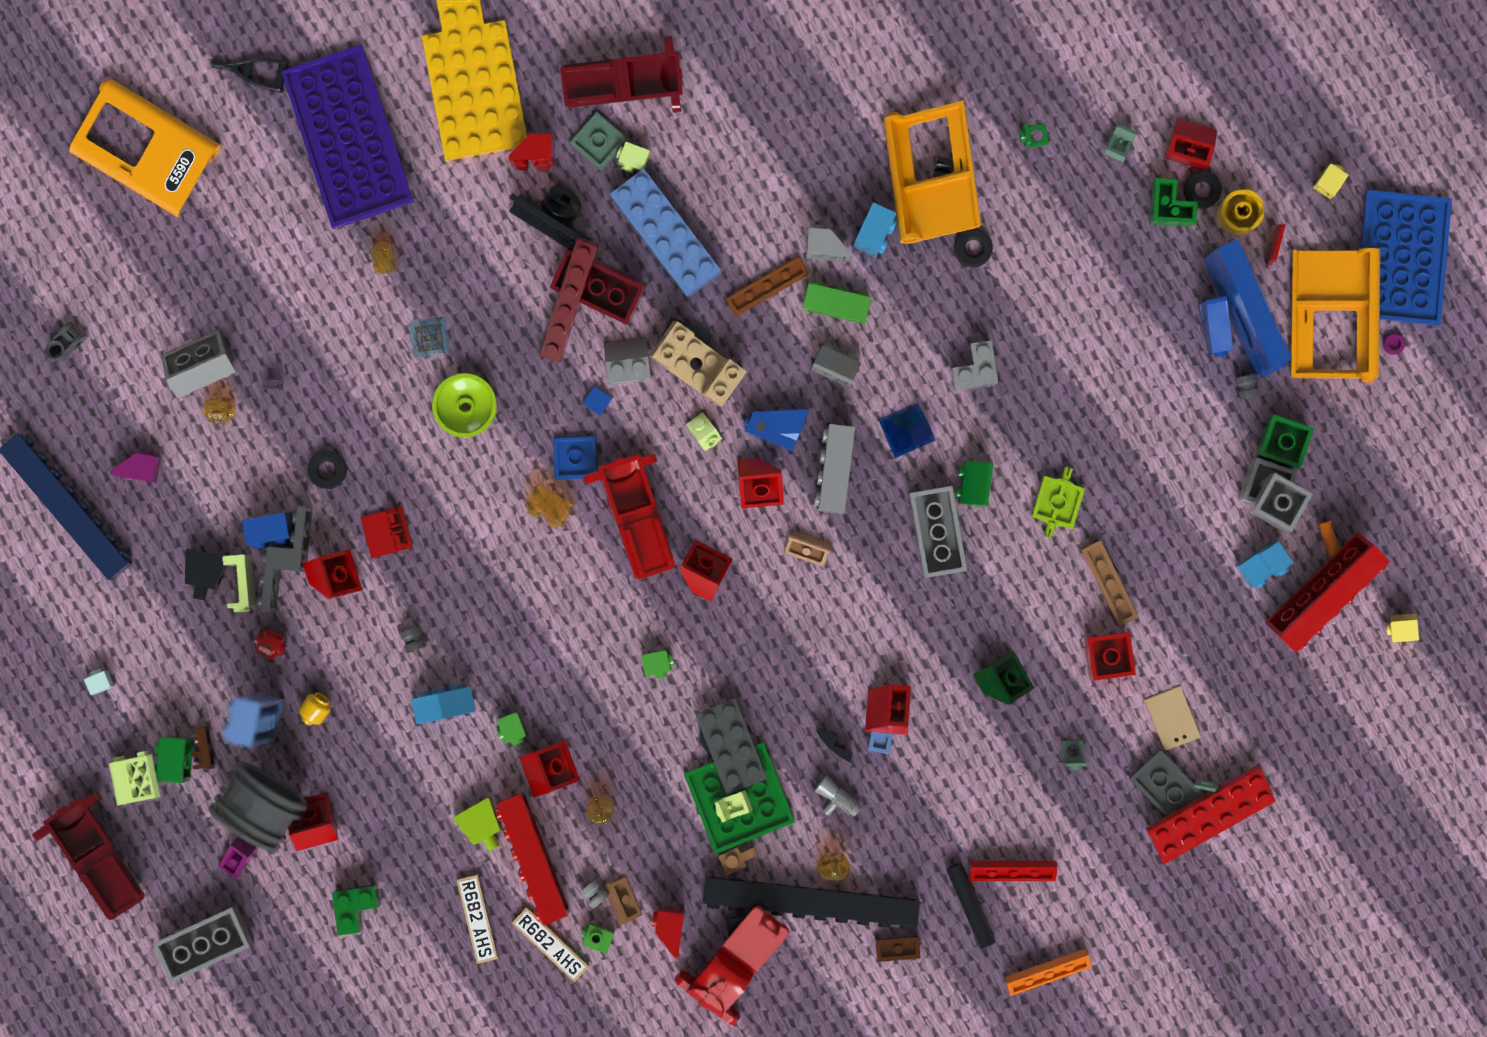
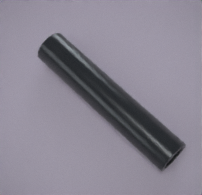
[946,863,995,949]

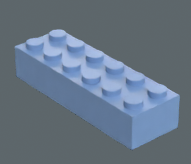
[610,169,721,299]
[223,694,284,747]

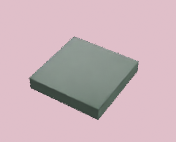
[569,111,629,171]

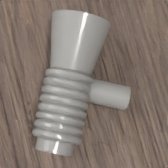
[814,774,861,817]

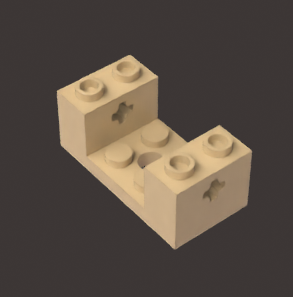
[649,321,747,407]

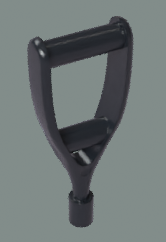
[211,58,289,93]

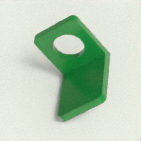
[1019,122,1049,148]

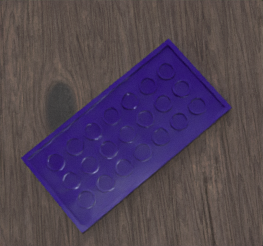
[281,44,414,229]

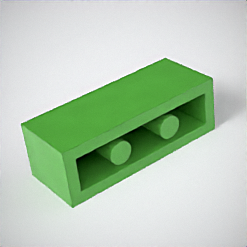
[803,281,871,324]

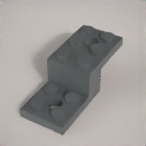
[258,506,313,612]

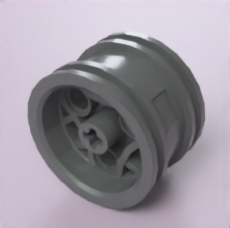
[208,761,308,853]

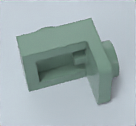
[1104,124,1137,162]

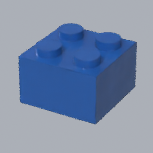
[242,512,295,550]

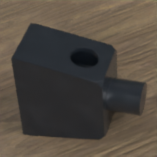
[185,549,228,601]

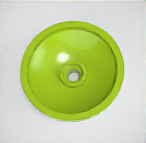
[432,373,497,438]

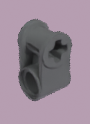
[45,322,87,362]

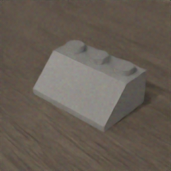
[161,330,236,398]

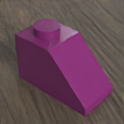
[110,450,161,483]
[218,836,259,879]

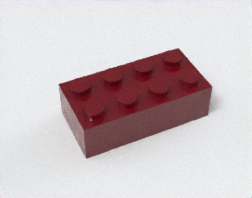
[550,247,648,325]

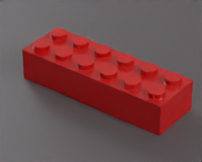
[1265,532,1390,653]
[495,792,570,926]

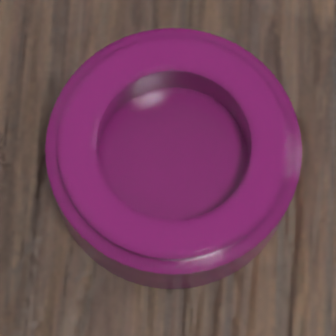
[1382,333,1405,355]

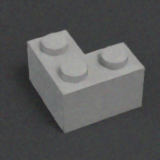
[951,340,998,391]

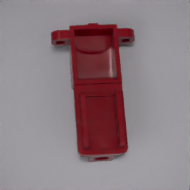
[560,36,683,113]
[31,791,145,920]

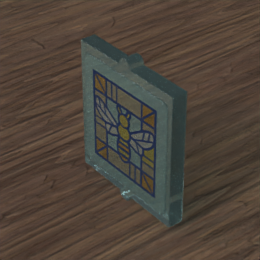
[408,318,450,358]

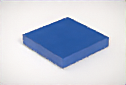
[553,436,597,480]

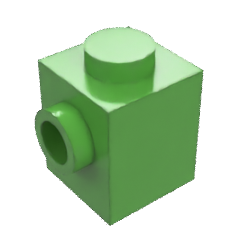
[641,650,674,679]
[497,712,527,746]
[580,922,615,954]

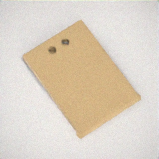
[1144,685,1201,751]

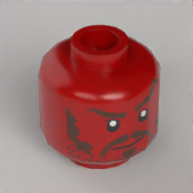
[253,628,287,660]

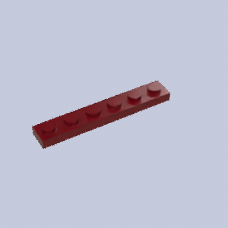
[540,237,599,363]

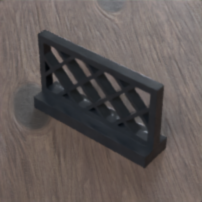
[509,193,592,249]

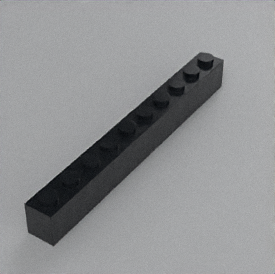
[703,876,920,930]

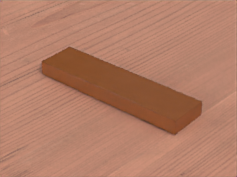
[725,256,809,317]

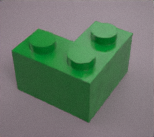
[1150,178,1198,227]
[332,884,381,936]

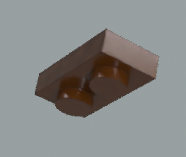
[875,936,921,962]

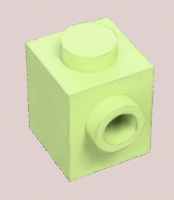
[616,142,650,173]

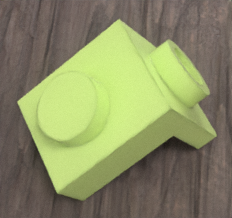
[686,412,722,451]
[715,790,753,822]

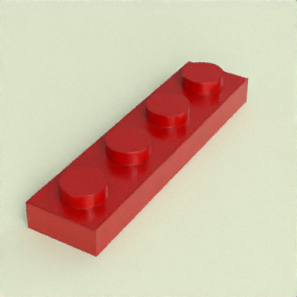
[970,860,1058,881]

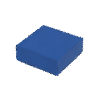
[582,386,612,416]

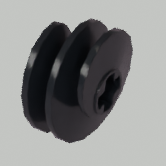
[540,185,581,224]

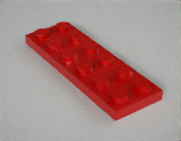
[1145,765,1276,864]

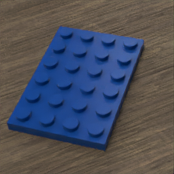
[1354,190,1452,326]

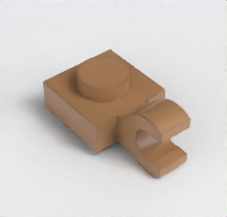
[718,846,758,876]

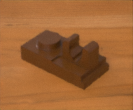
[191,726,215,770]

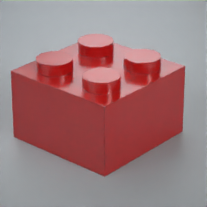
[1084,632,1136,681]

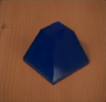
[878,403,936,458]

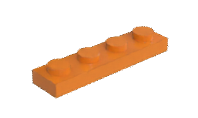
[1005,949,1092,996]

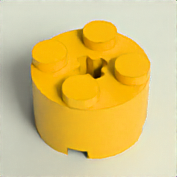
[1217,189,1264,235]

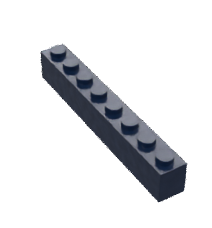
[0,433,132,581]

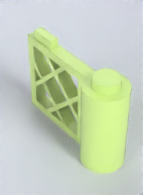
[108,751,160,805]

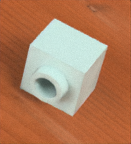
[84,668,115,695]

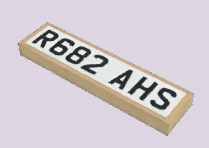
[457,874,498,964]
[512,907,589,982]

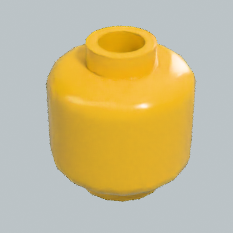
[299,693,331,725]

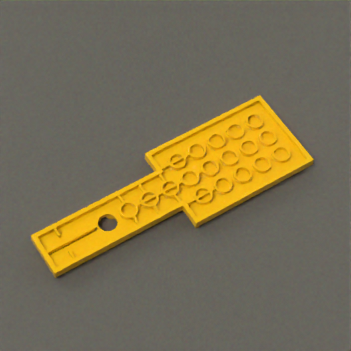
[422,0,527,161]

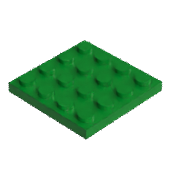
[684,742,795,854]

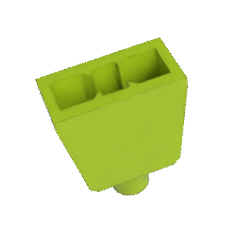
[453,797,502,851]

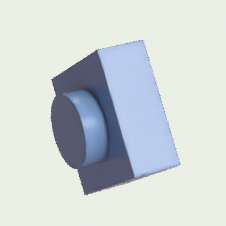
[868,732,893,754]

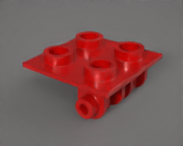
[360,506,413,559]

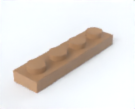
[1081,540,1139,627]

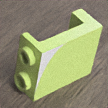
[223,555,256,612]

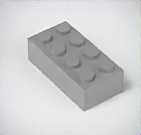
[814,424,855,514]
[908,486,967,578]
[153,905,254,983]

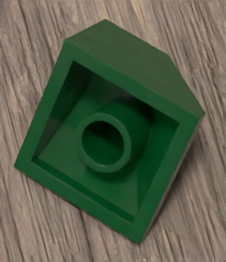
[972,651,1034,705]

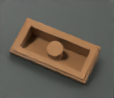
[784,529,832,567]
[603,876,642,925]

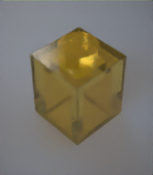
[370,242,398,275]

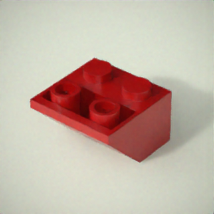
[1164,117,1217,171]
[509,134,555,171]
[865,684,911,735]

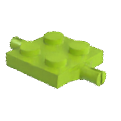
[1031,467,1085,539]

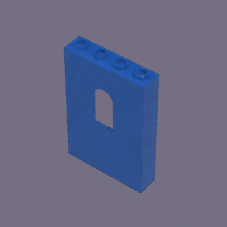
[1203,239,1292,377]

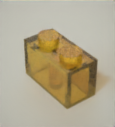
[525,484,576,529]

